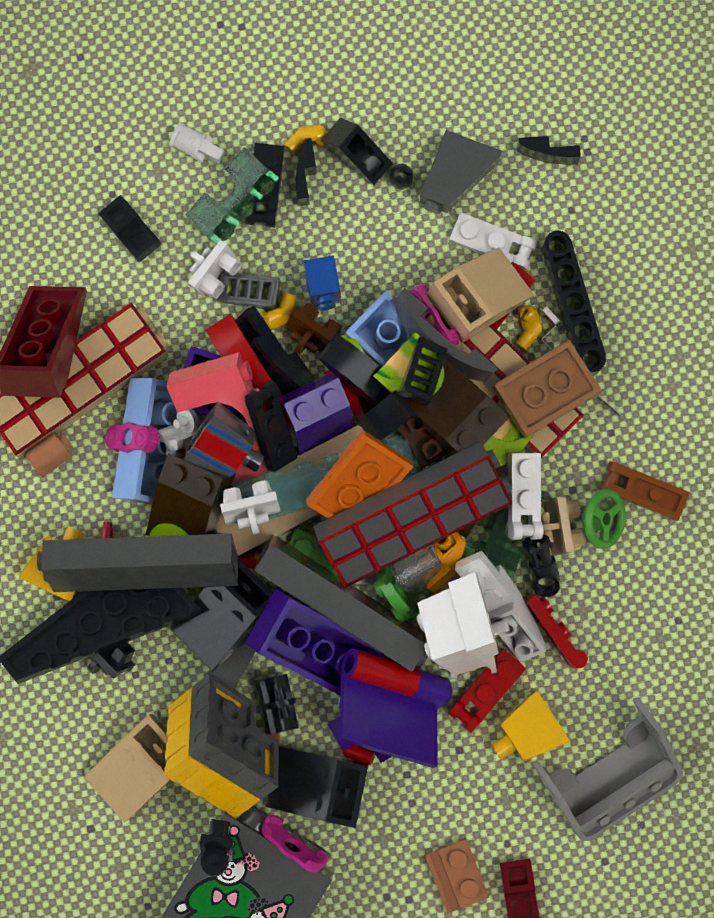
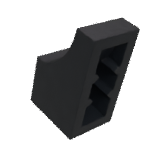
[321,118,393,185]

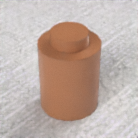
[25,432,74,478]

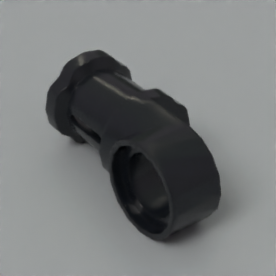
[523,534,560,597]

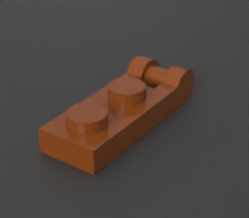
[599,461,690,521]

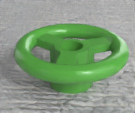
[582,488,626,549]

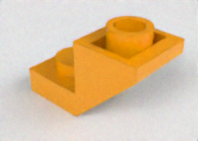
[414,531,466,593]

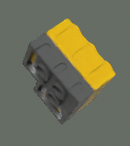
[164,673,279,818]

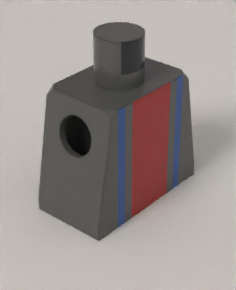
[184,402,264,477]

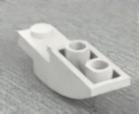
[455,551,547,662]

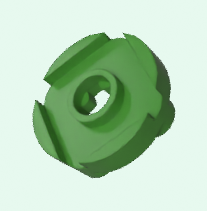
[373,565,420,622]

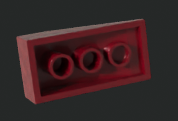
[0,286,87,398]

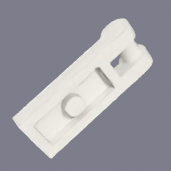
[449,212,538,270]
[508,453,544,540]

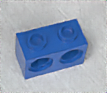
[304,255,341,311]

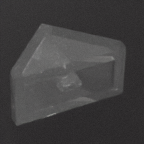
[389,545,442,597]

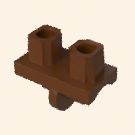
[285,303,342,354]
[398,416,448,469]

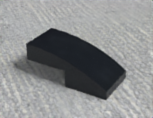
[517,136,581,165]
[296,138,317,206]
[98,195,162,263]
[357,390,416,441]

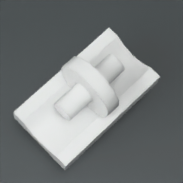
[187,240,242,299]
[158,409,203,456]
[220,480,281,535]

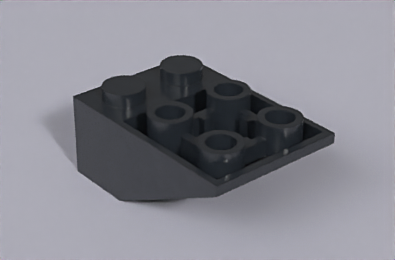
[171,559,273,672]
[266,746,368,828]

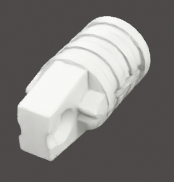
[169,122,224,164]

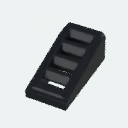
[397,337,448,406]

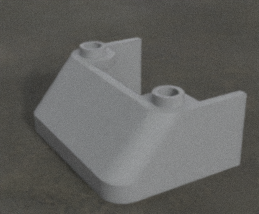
[534,697,683,841]

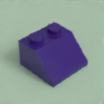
[279,374,353,455]

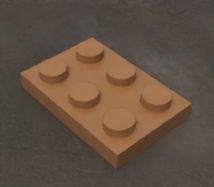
[492,340,602,439]

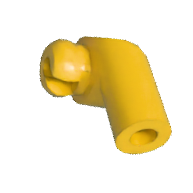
[284,124,327,155]
[260,293,297,330]
[515,305,542,352]

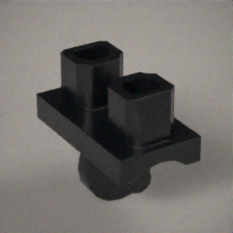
[87,642,135,679]
[256,674,299,735]
[199,819,234,877]

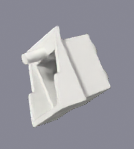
[417,572,509,675]

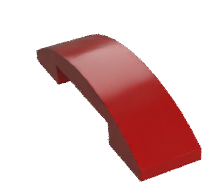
[206,314,283,408]

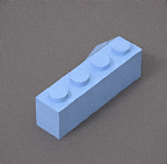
[345,290,411,367]
[112,378,177,504]

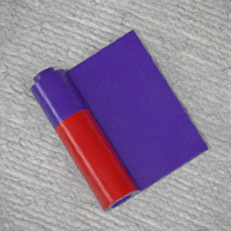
[339,648,453,768]

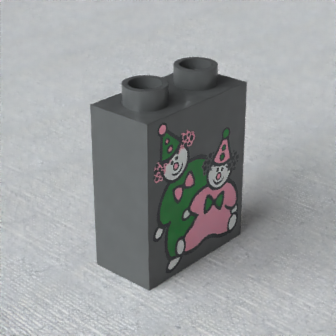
[161,805,334,918]

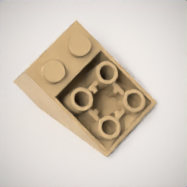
[427,247,535,343]
[84,714,171,823]

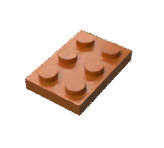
[306,430,414,518]

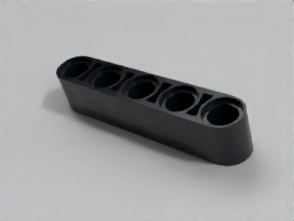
[542,230,606,376]

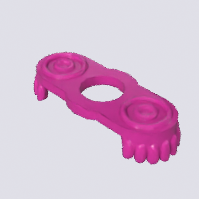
[409,284,460,346]
[105,422,160,453]
[261,814,328,873]

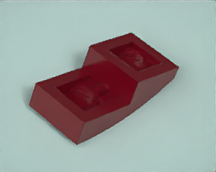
[500,858,540,918]

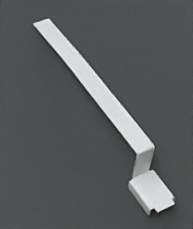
[540,306,622,417]

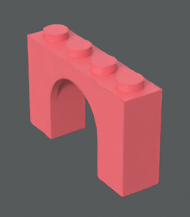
[166,352,280,484]

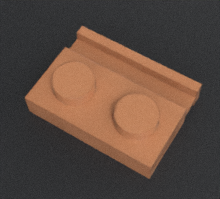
[425,838,489,914]

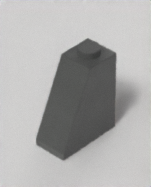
[420,130,502,214]

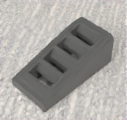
[217,272,281,310]

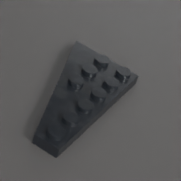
[0,588,202,684]

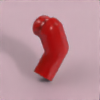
[337,741,375,766]

